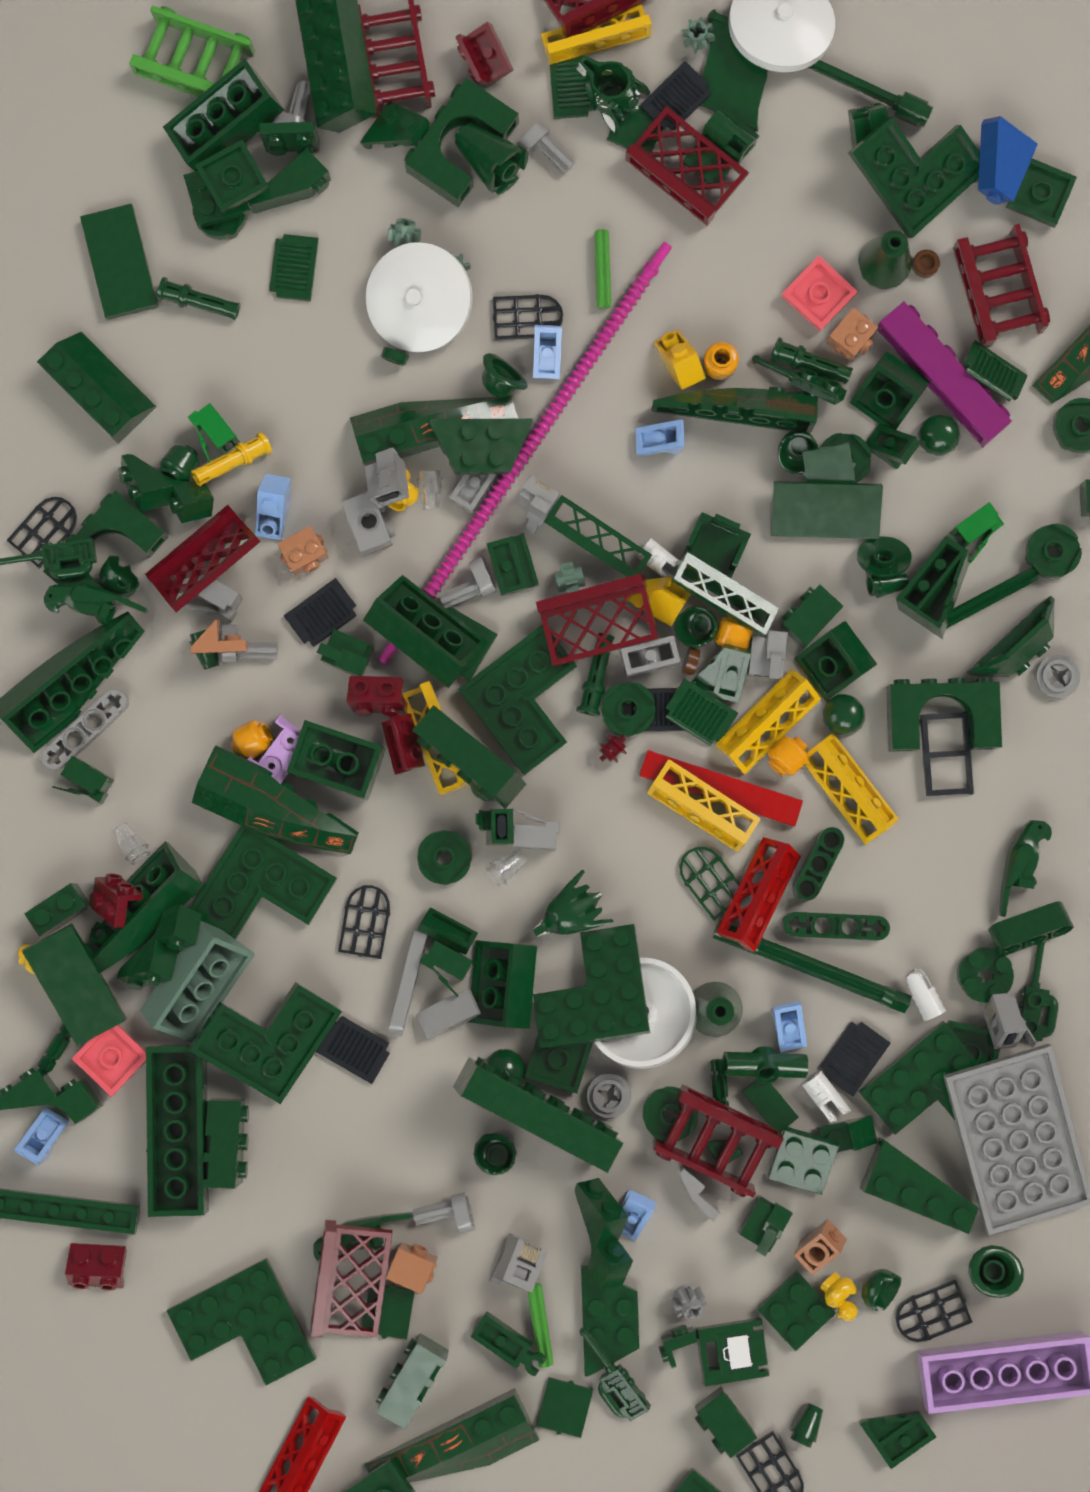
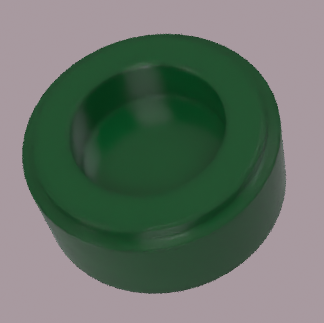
[381,347,409,366]

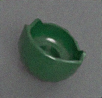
[918,415,960,456]
[778,430,819,474]
[99,556,140,597]
[674,605,719,648]
[823,694,866,736]
[485,1049,525,1081]
[473,1133,516,1176]
[861,1269,902,1311]

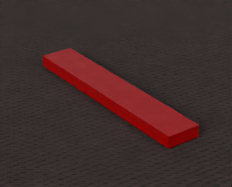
[639,750,803,827]

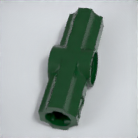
[722,1046,809,1084]

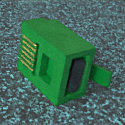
[188,403,240,462]
[950,502,1004,564]

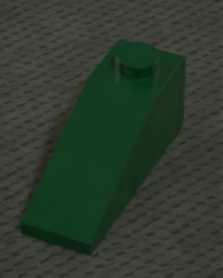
[247,148,331,214]

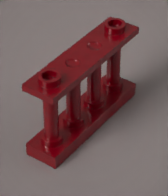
[358,0,436,118]
[953,224,1050,347]
[653,1084,784,1198]

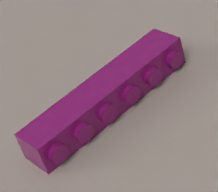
[877,301,1012,447]

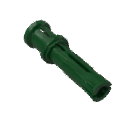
[157,277,240,320]
[770,337,853,385]
[576,633,615,717]

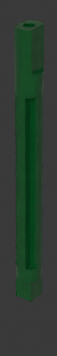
[713,920,912,1014]

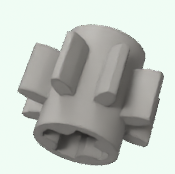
[670,1284,707,1320]

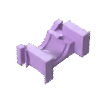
[247,714,301,783]

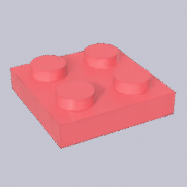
[781,256,858,332]
[72,1025,146,1097]

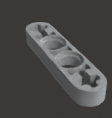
[42,689,129,771]
[388,929,428,1036]

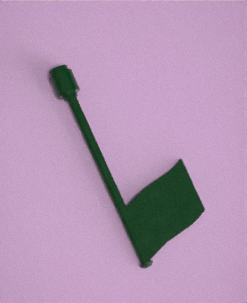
[701,9,933,132]

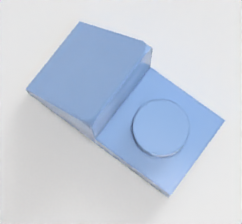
[533,325,562,379]
[635,419,684,456]
[771,1001,807,1052]
[14,1107,69,1165]
[621,1190,657,1241]

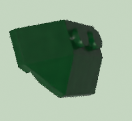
[967,596,1055,677]

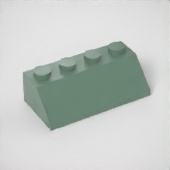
[140,921,255,1042]

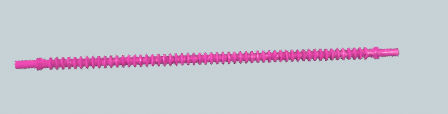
[377,242,672,666]

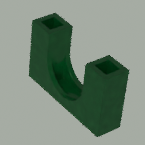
[404,78,519,208]
[43,490,169,590]
[886,677,1002,752]

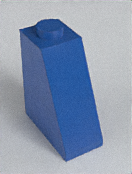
[978,116,1038,205]

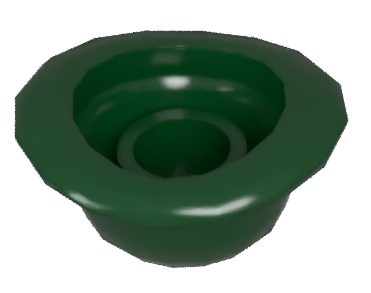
[482,353,528,398]
[969,1245,1024,1298]

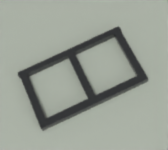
[920,711,974,796]

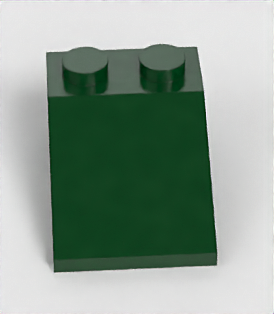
[287,720,386,800]

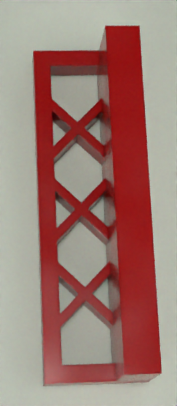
[716,837,801,952]
[259,1396,346,1492]

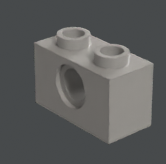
[341,492,395,557]
[620,635,681,678]

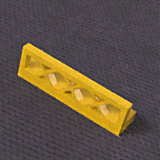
[541,4,652,65]
[715,669,821,775]
[402,681,468,796]
[805,733,899,845]
[647,759,761,852]

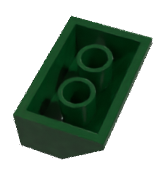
[468,940,537,1029]

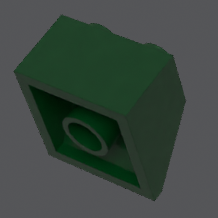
[850,351,930,430]
[794,621,877,701]

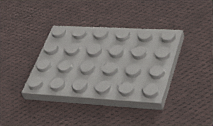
[943,1044,1090,1236]

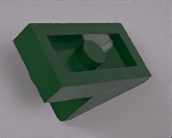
[866,424,921,469]
[817,1115,878,1152]

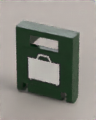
[695,1318,769,1386]

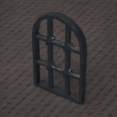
[493,294,563,340]
[7,497,78,569]
[338,885,391,959]
[895,1280,973,1342]
[736,1431,804,1492]

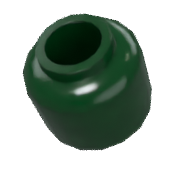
[160,445,200,481]

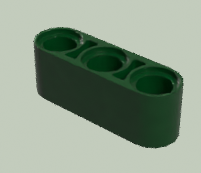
[792,827,845,901]
[988,901,1074,956]

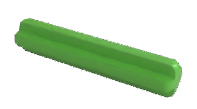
[594,229,611,309]
[527,1283,553,1368]

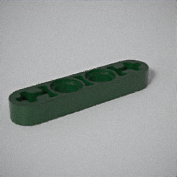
[782,912,890,941]

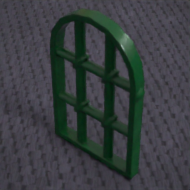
[679,847,740,921]

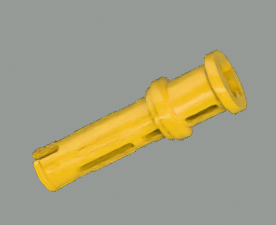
[191,432,272,486]

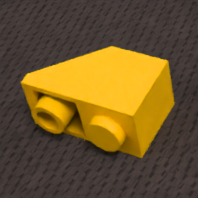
[654,329,706,390]
[628,576,691,626]

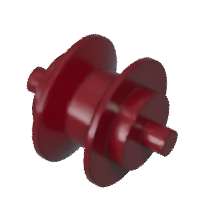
[598,734,627,763]

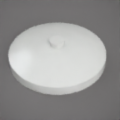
[728,0,835,72]
[366,242,473,352]
[595,958,697,1069]

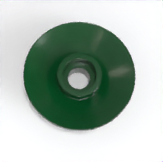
[857,536,912,577]

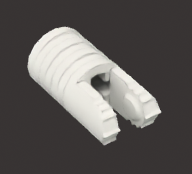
[637,538,678,578]
[906,969,946,1021]
[801,1070,851,1124]

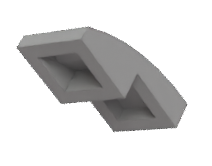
[417,989,481,1039]
[679,1166,720,1222]

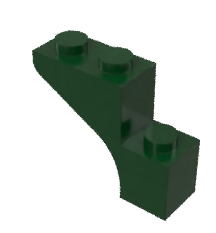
[118,454,214,523]
[117,904,202,990]
[0,1068,103,1124]
[575,1178,633,1290]

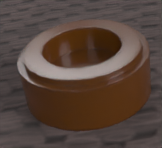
[912,249,940,278]
[682,647,700,675]

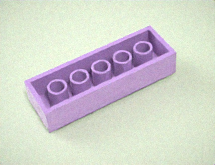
[916,1331,1090,1414]

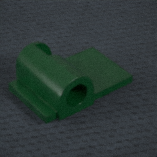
[683,109,759,184]

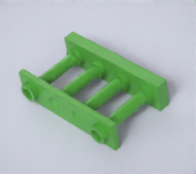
[129,5,255,97]

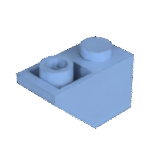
[255,473,292,540]

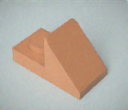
[190,619,248,654]

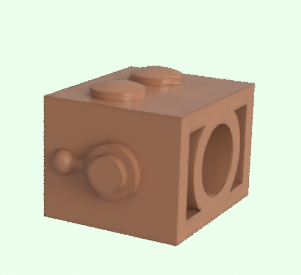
[826,307,878,363]
[277,525,329,576]
[794,1219,847,1275]
[386,1242,438,1294]

